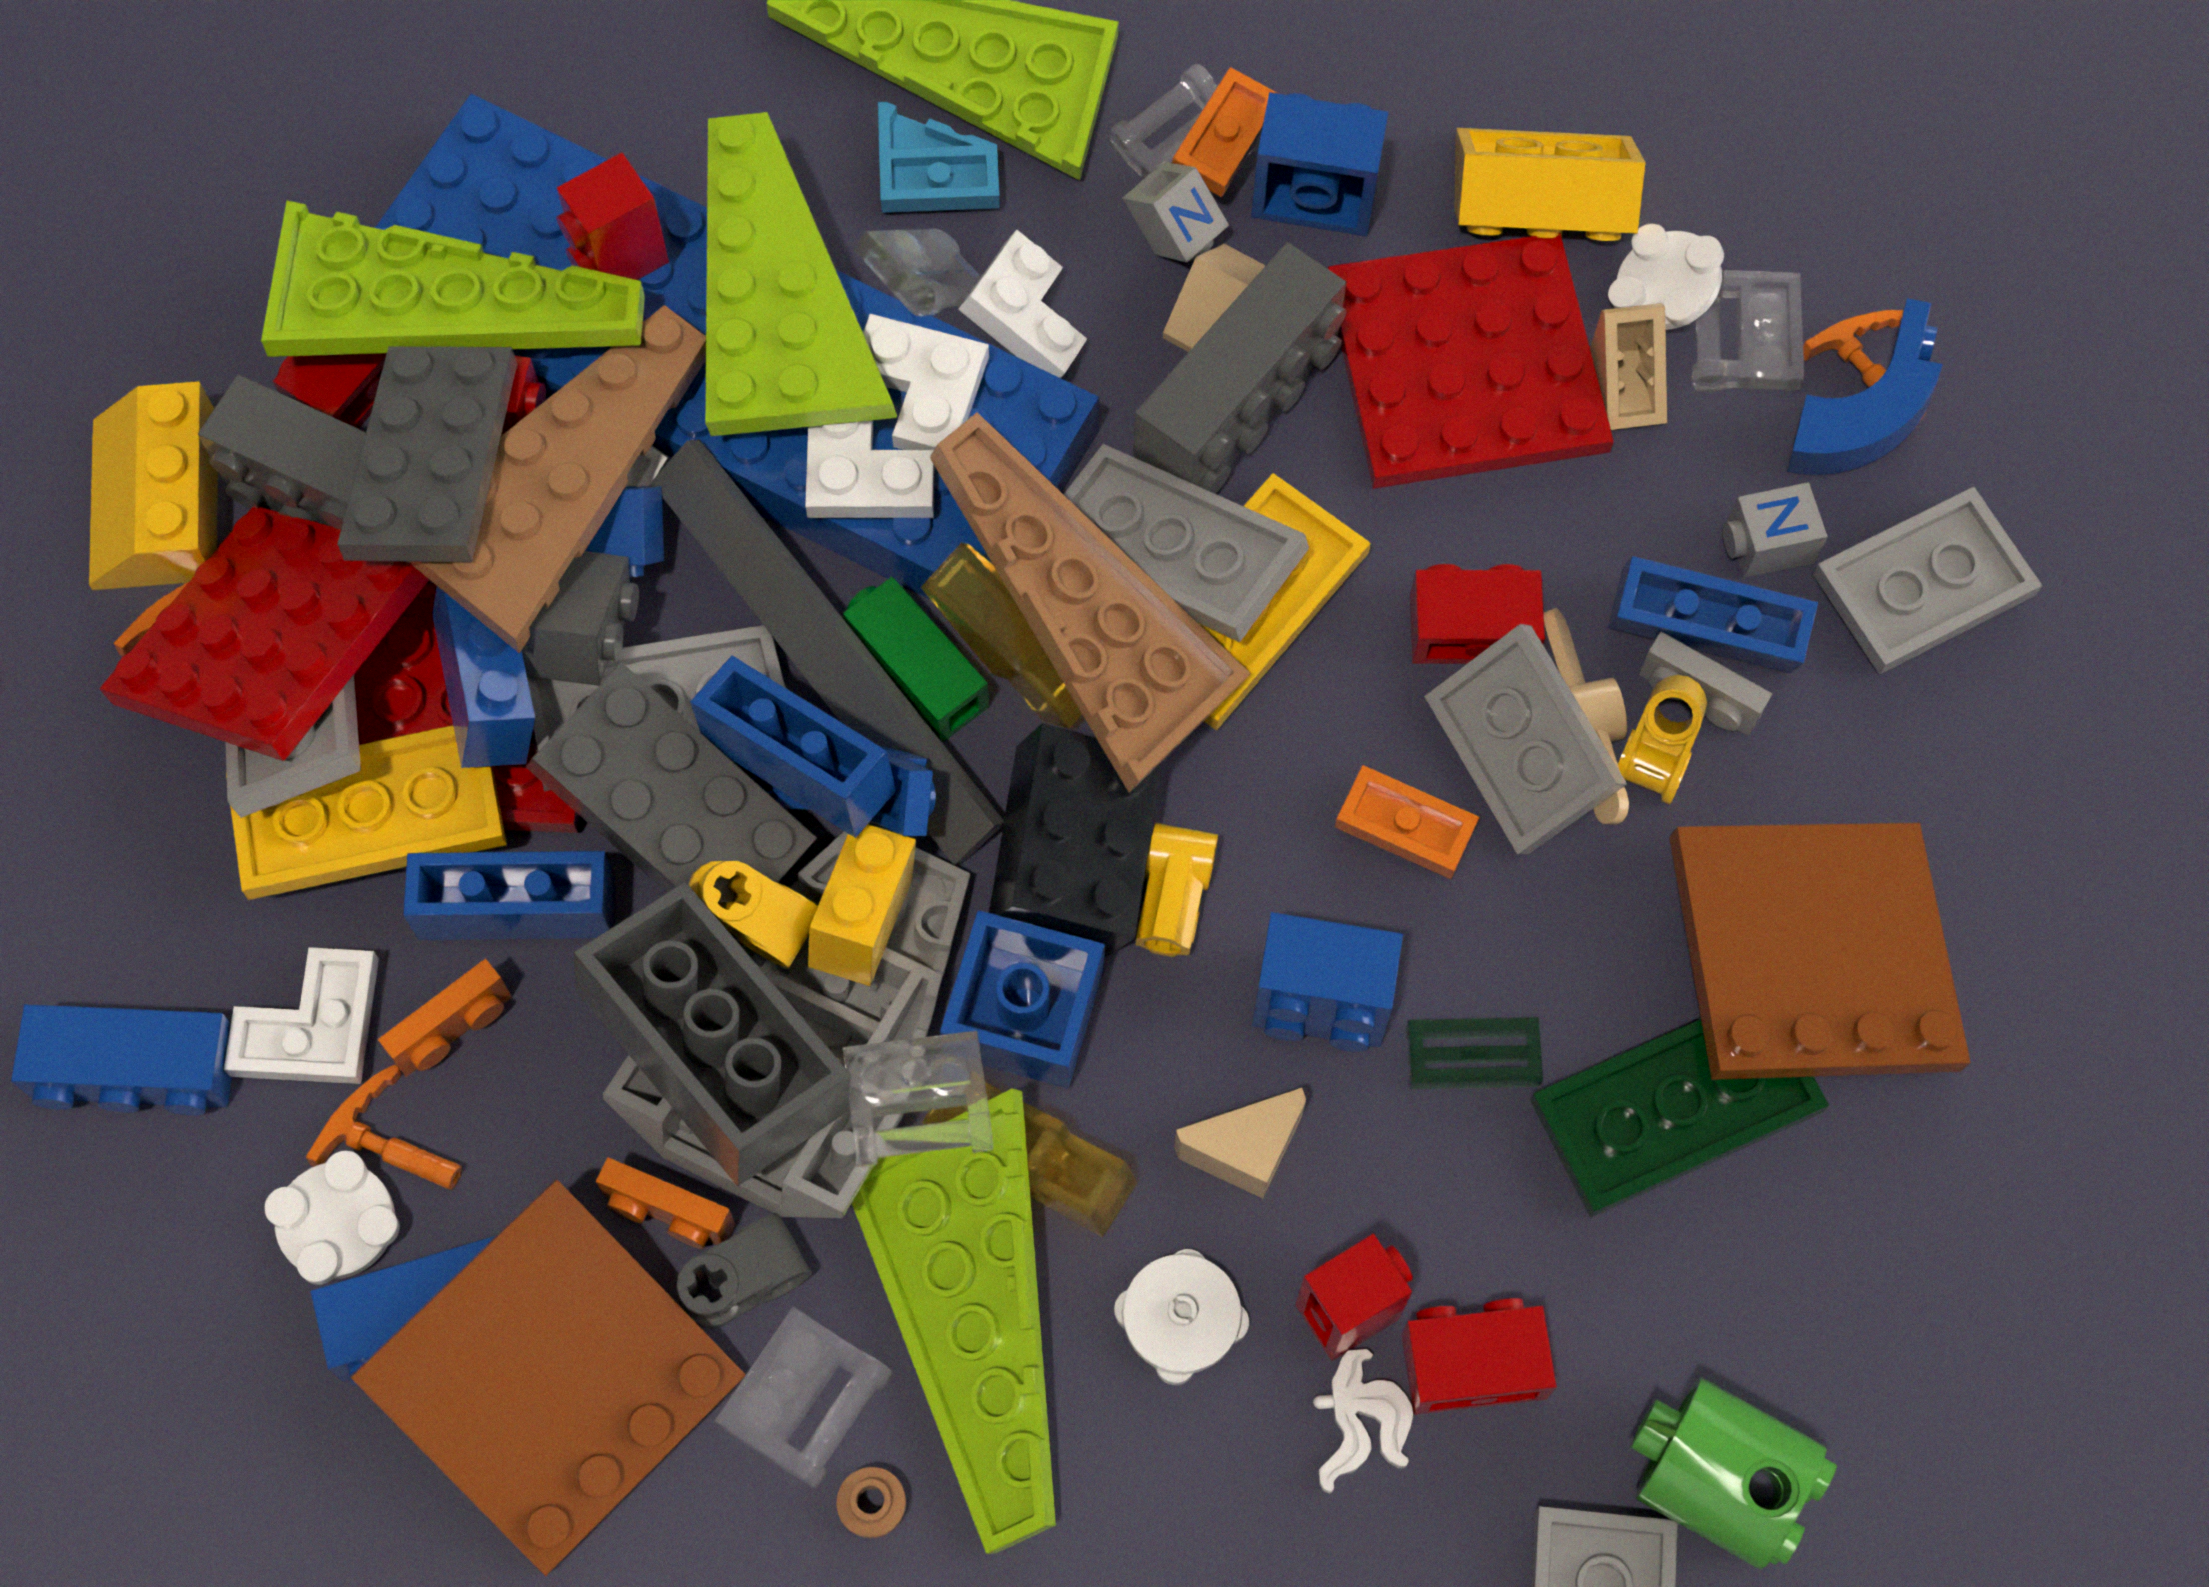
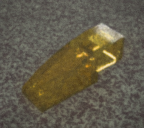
[920,542,1082,729]
[922,1068,1138,1237]

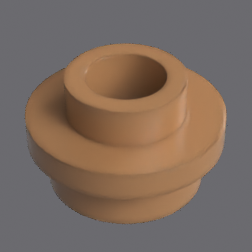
[836,1467,906,1538]

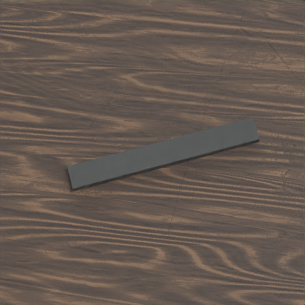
[651,439,1004,866]

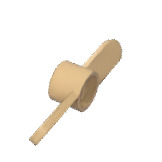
[1543,608,1629,825]

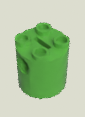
[1630,1376,1837,1570]

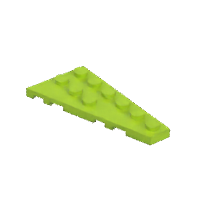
[766,0,1119,181]
[705,112,897,436]
[261,200,645,357]
[852,1088,1056,1554]

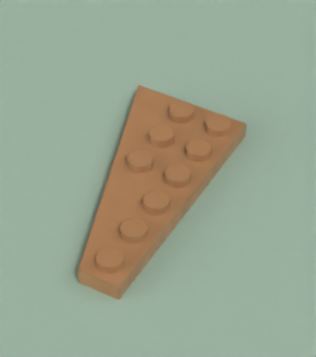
[408,305,706,654]
[930,412,1251,793]

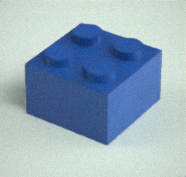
[1251,92,1389,237]
[940,910,1105,1089]
[1252,912,1403,1052]

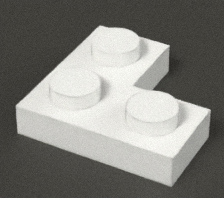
[958,230,1087,378]
[863,314,989,450]
[805,420,935,518]
[224,947,379,1084]

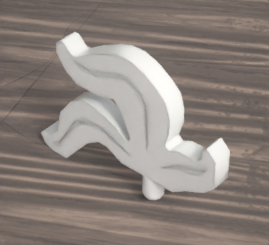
[1313,1349,1413,1494]

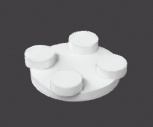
[1608,224,1724,330]
[265,1151,400,1285]
[1114,1249,1249,1385]

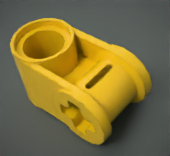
[1618,675,1707,805]
[688,861,818,969]

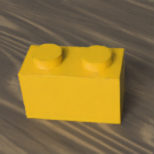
[808,824,916,986]

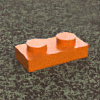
[1172,67,1279,197]
[1335,765,1479,879]
[378,958,512,1077]
[596,1157,736,1249]

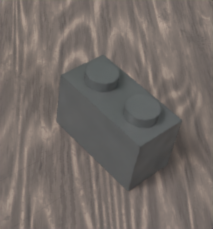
[522,551,639,686]

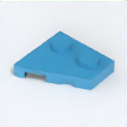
[878,102,1000,213]

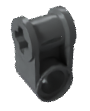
[677,1213,812,1329]

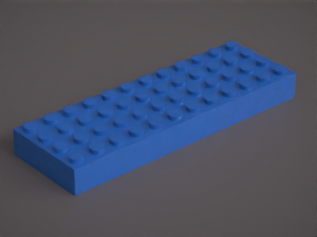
[375,94,1099,625]

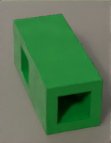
[843,577,989,743]

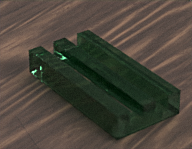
[1406,1017,1543,1089]

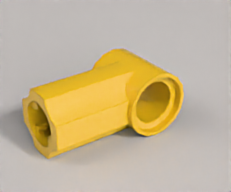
[1136,822,1218,957]

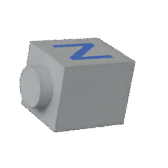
[1122,162,1229,262]
[1723,482,1828,578]

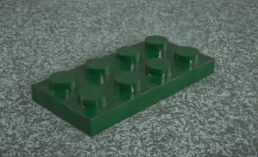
[1530,1019,1829,1218]

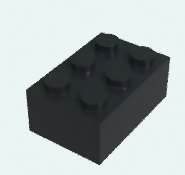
[989,723,1161,957]

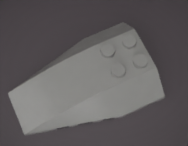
[603,831,971,1218]

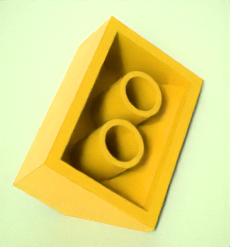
[1454,128,1646,241]
[89,381,218,590]

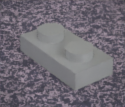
[1639,632,1773,736]

